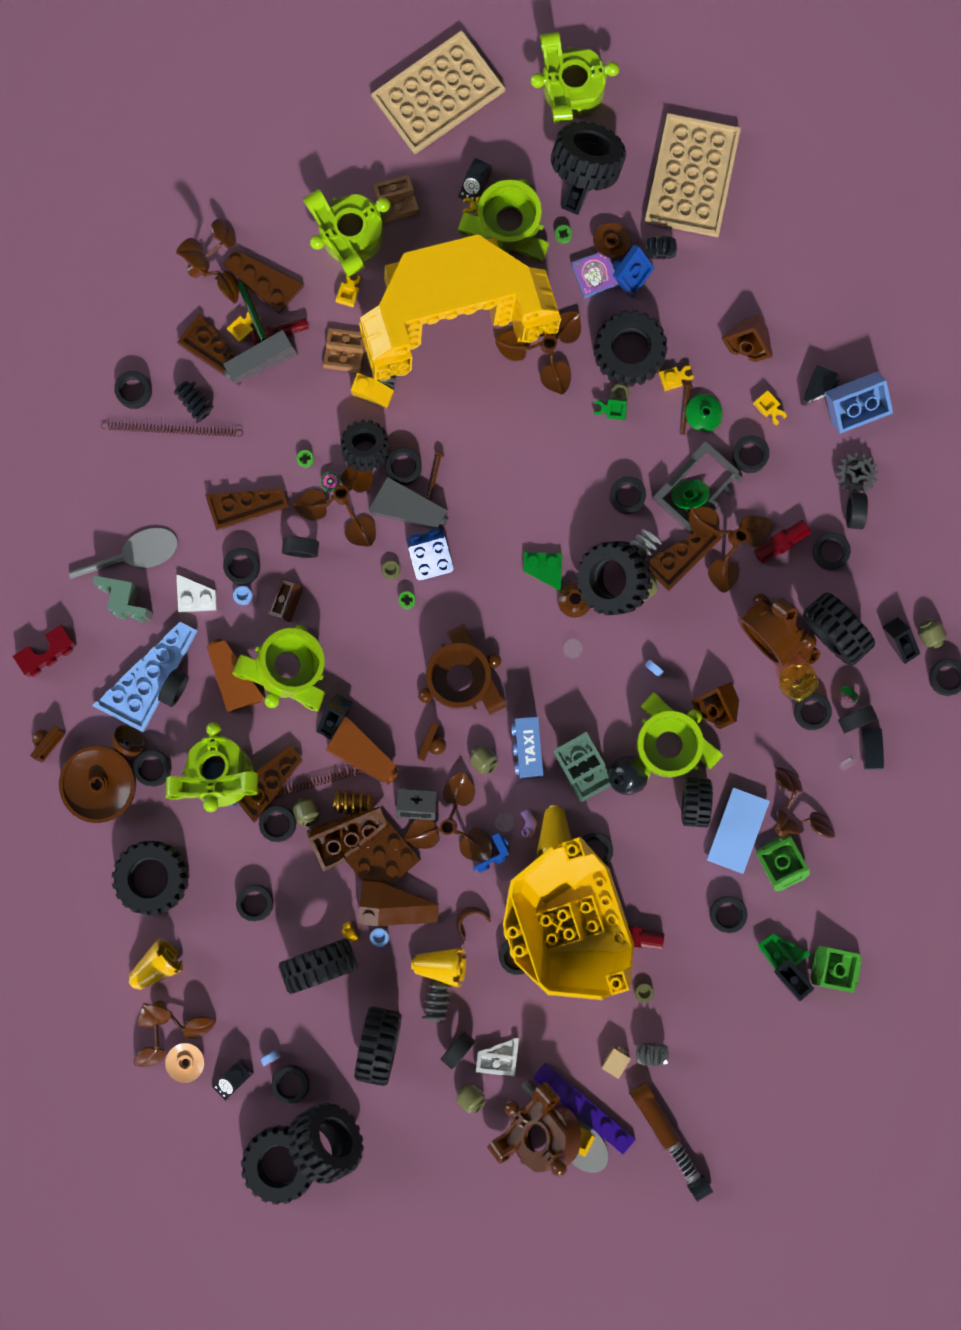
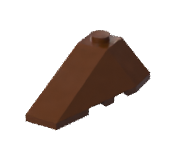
[307,806,387,872]
[359,879,439,926]

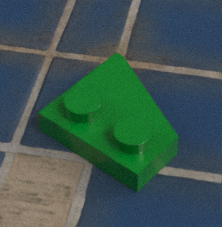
[523,552,562,591]
[757,934,811,970]

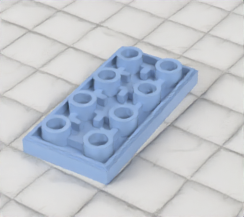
[706,788,770,874]

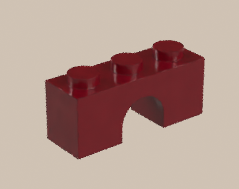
[12,624,77,677]

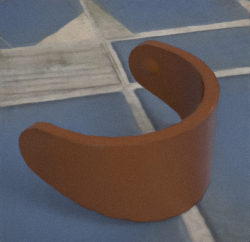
[456,907,491,941]

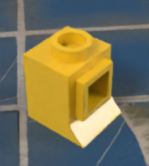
[578,1127,595,1157]

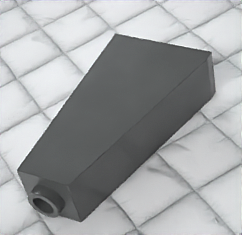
[223,330,298,384]
[369,477,449,529]

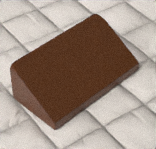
[268,579,303,622]

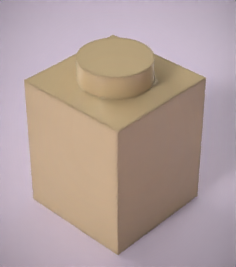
[601,1046,631,1079]

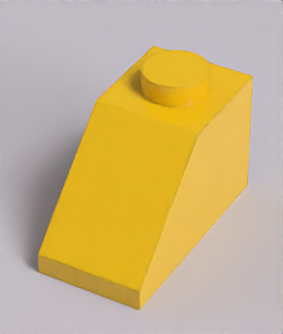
[351,373,394,408]

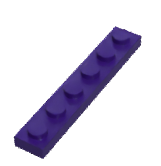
[533,1063,636,1155]

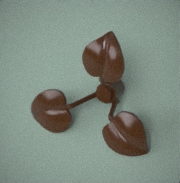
[175,219,239,304]
[495,311,581,395]
[293,466,376,547]
[689,507,774,593]
[773,767,836,838]
[404,772,492,861]
[134,1001,216,1067]

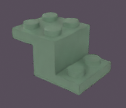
[93,576,153,623]
[553,732,611,803]

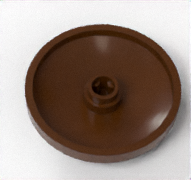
[59,746,136,823]

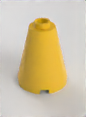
[537,805,572,857]
[128,939,183,990]
[411,948,466,987]

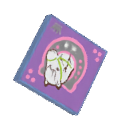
[571,253,619,299]

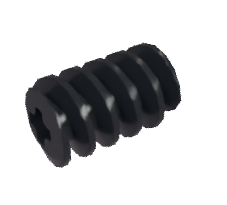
[174,381,214,423]

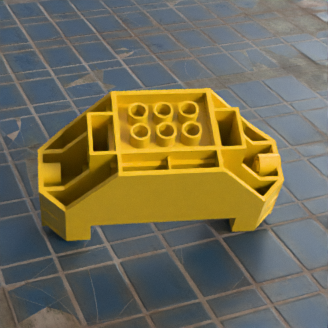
[359,234,561,381]

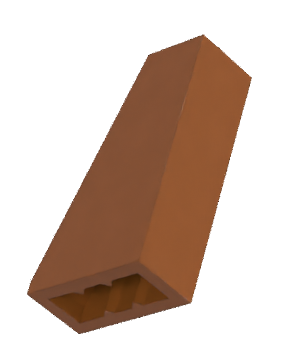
[206,639,265,713]
[326,717,398,785]

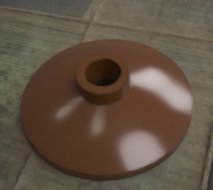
[593,223,631,258]

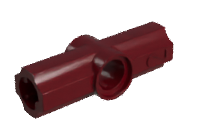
[754,520,811,564]
[628,926,665,949]

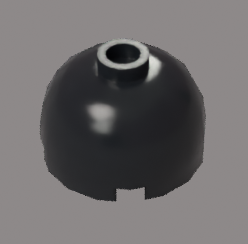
[608,756,648,795]

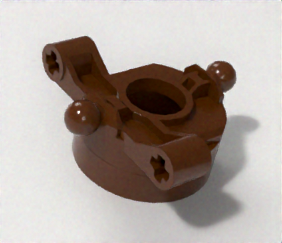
[738,593,821,667]
[418,624,507,715]
[487,1082,582,1177]

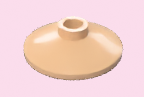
[165,1043,205,1083]

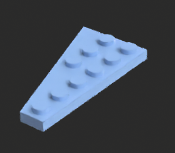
[92,622,198,732]

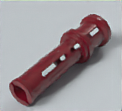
[251,318,309,345]

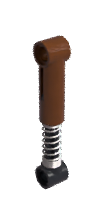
[629,1082,714,1202]

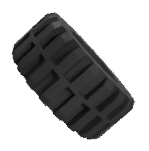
[550,121,626,191]
[594,310,667,387]
[576,541,653,615]
[803,592,875,666]
[112,841,189,915]
[278,938,358,994]
[354,1006,402,1086]
[287,1102,364,1184]
[241,1125,313,1205]

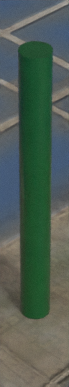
[238,282,268,342]

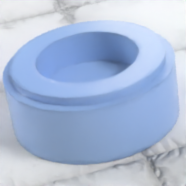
[233,585,253,605]
[645,660,664,677]
[370,927,389,947]
[260,1050,281,1066]

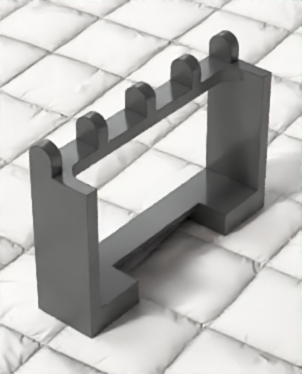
[653,441,743,534]

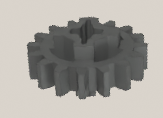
[836,453,878,494]

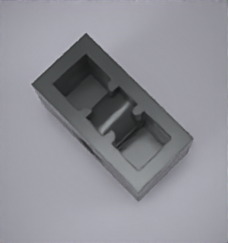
[396,788,437,820]

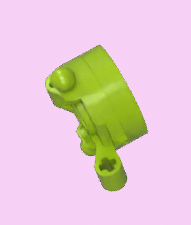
[530,32,620,124]
[457,179,549,263]
[302,189,390,277]
[232,625,326,711]
[637,692,723,779]
[165,722,258,812]

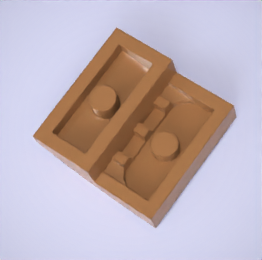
[373,175,420,223]
[323,328,365,373]

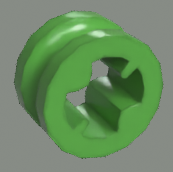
[555,225,572,244]
[296,450,314,468]
[398,591,416,609]

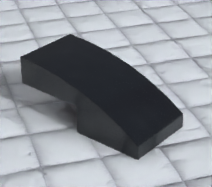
[861,728,884,770]

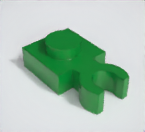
[593,399,628,420]

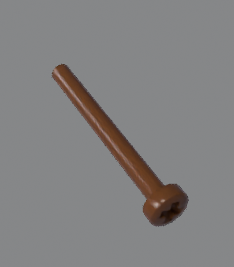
[680,384,693,435]
[427,451,444,501]

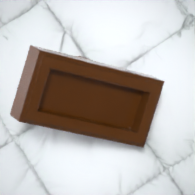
[417,722,447,762]
[30,725,66,763]

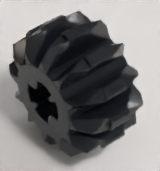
[645,236,677,260]

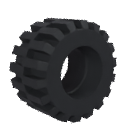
[340,420,389,472]
[681,777,713,828]

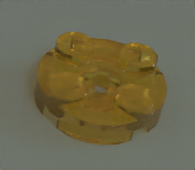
[779,663,819,702]

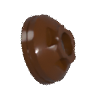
[558,583,590,618]
[111,724,146,756]

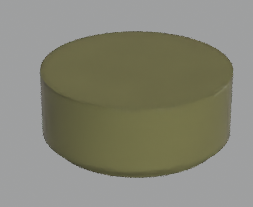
[610,384,630,400]
[381,560,401,580]
[634,983,654,1003]

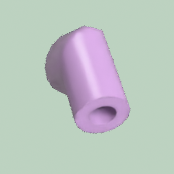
[521,808,537,838]

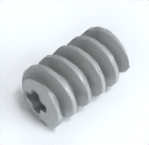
[630,529,661,560]

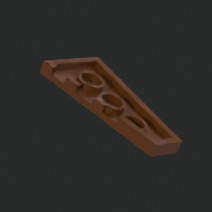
[238,745,303,823]

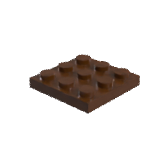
[345,816,421,886]

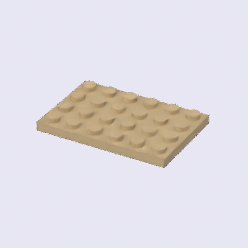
[371,30,505,155]
[645,113,741,237]

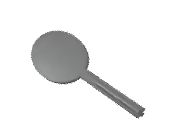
[68,528,178,579]
[521,1081,608,1173]

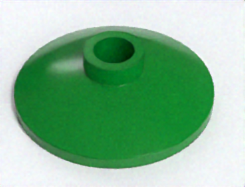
[685,394,723,432]
[671,480,710,509]

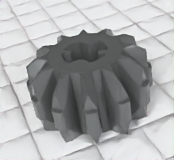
[636,1043,669,1066]

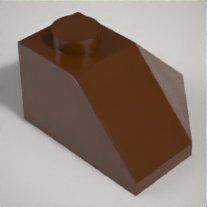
[721,314,773,362]
[691,682,739,729]

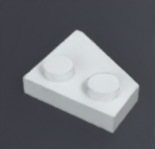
[177,575,217,613]
[476,1038,519,1077]

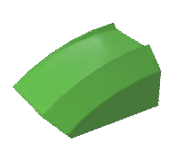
[756,836,810,891]
[810,946,862,993]

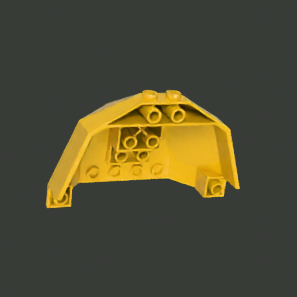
[503,837,634,1000]

